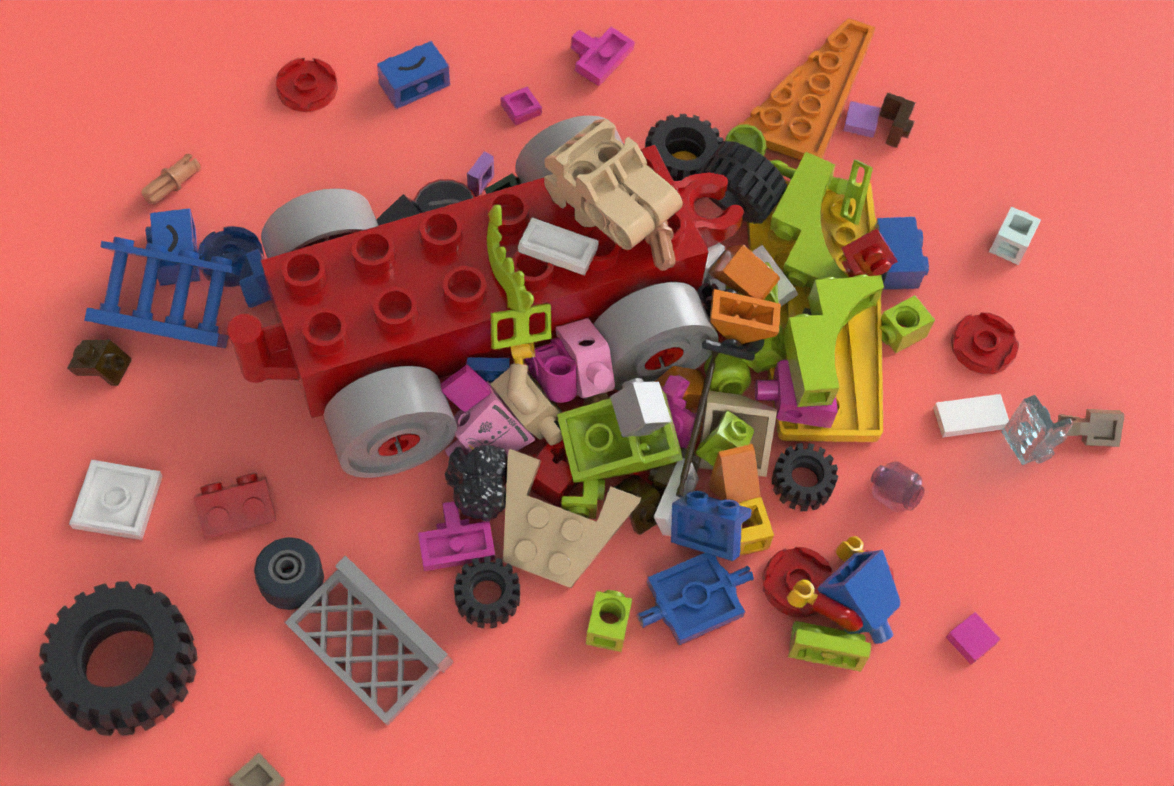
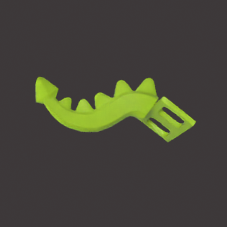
[770,159,873,225]
[487,205,551,349]

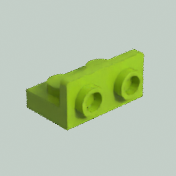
[788,621,871,672]

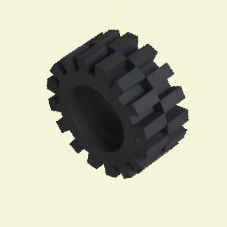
[772,443,838,511]
[454,556,520,628]

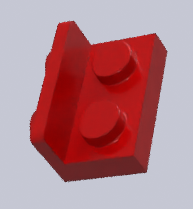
[841,228,898,278]

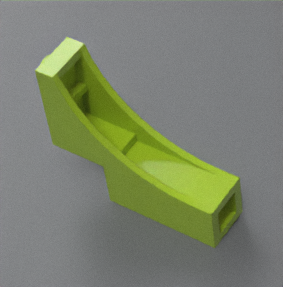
[770,152,849,289]
[783,275,884,407]

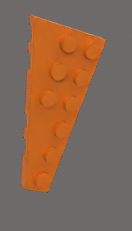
[735,18,876,160]

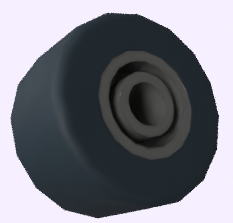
[254,537,324,610]

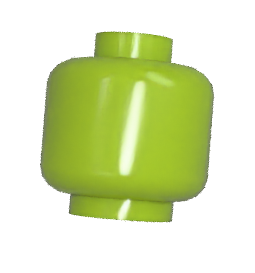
[704,353,751,395]

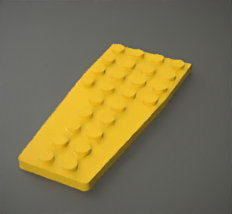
[747,181,883,442]

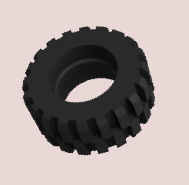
[39,581,197,736]

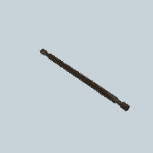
[676,351,718,497]

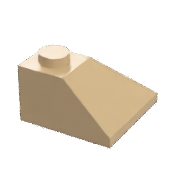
[699,391,777,477]

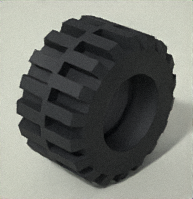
[645,114,724,181]
[699,141,787,224]

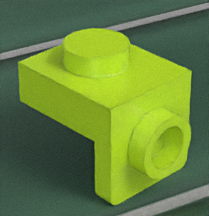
[695,411,754,467]
[561,479,605,519]

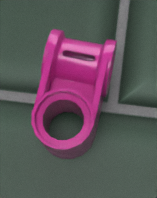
[525,338,577,403]

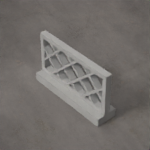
[284,556,453,725]

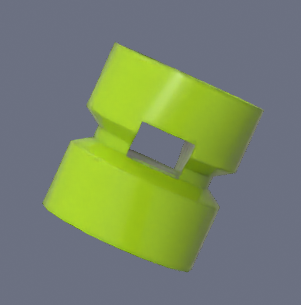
[725,124,766,156]

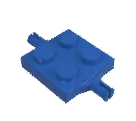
[637,553,754,645]

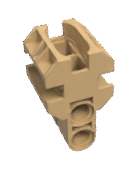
[544,119,683,250]

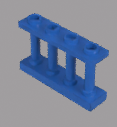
[84,237,241,349]

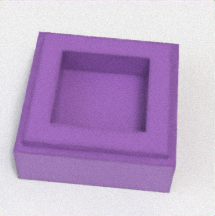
[843,101,880,138]
[467,152,494,197]

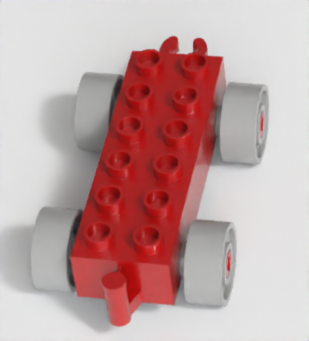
[227,115,744,478]

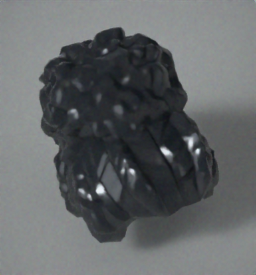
[445,445,508,522]

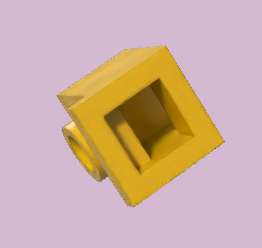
[738,497,774,555]

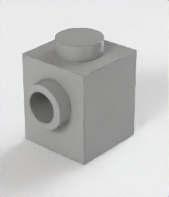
[610,378,671,437]

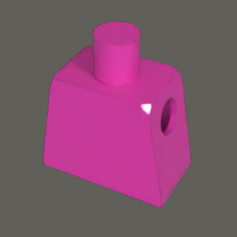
[755,360,837,428]

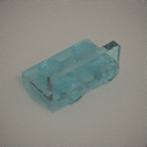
[1001,395,1074,465]

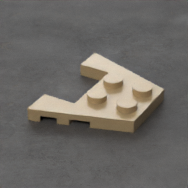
[503,449,641,588]

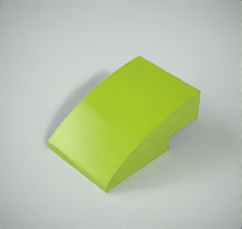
[557,388,683,482]

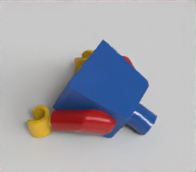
[787,536,901,644]

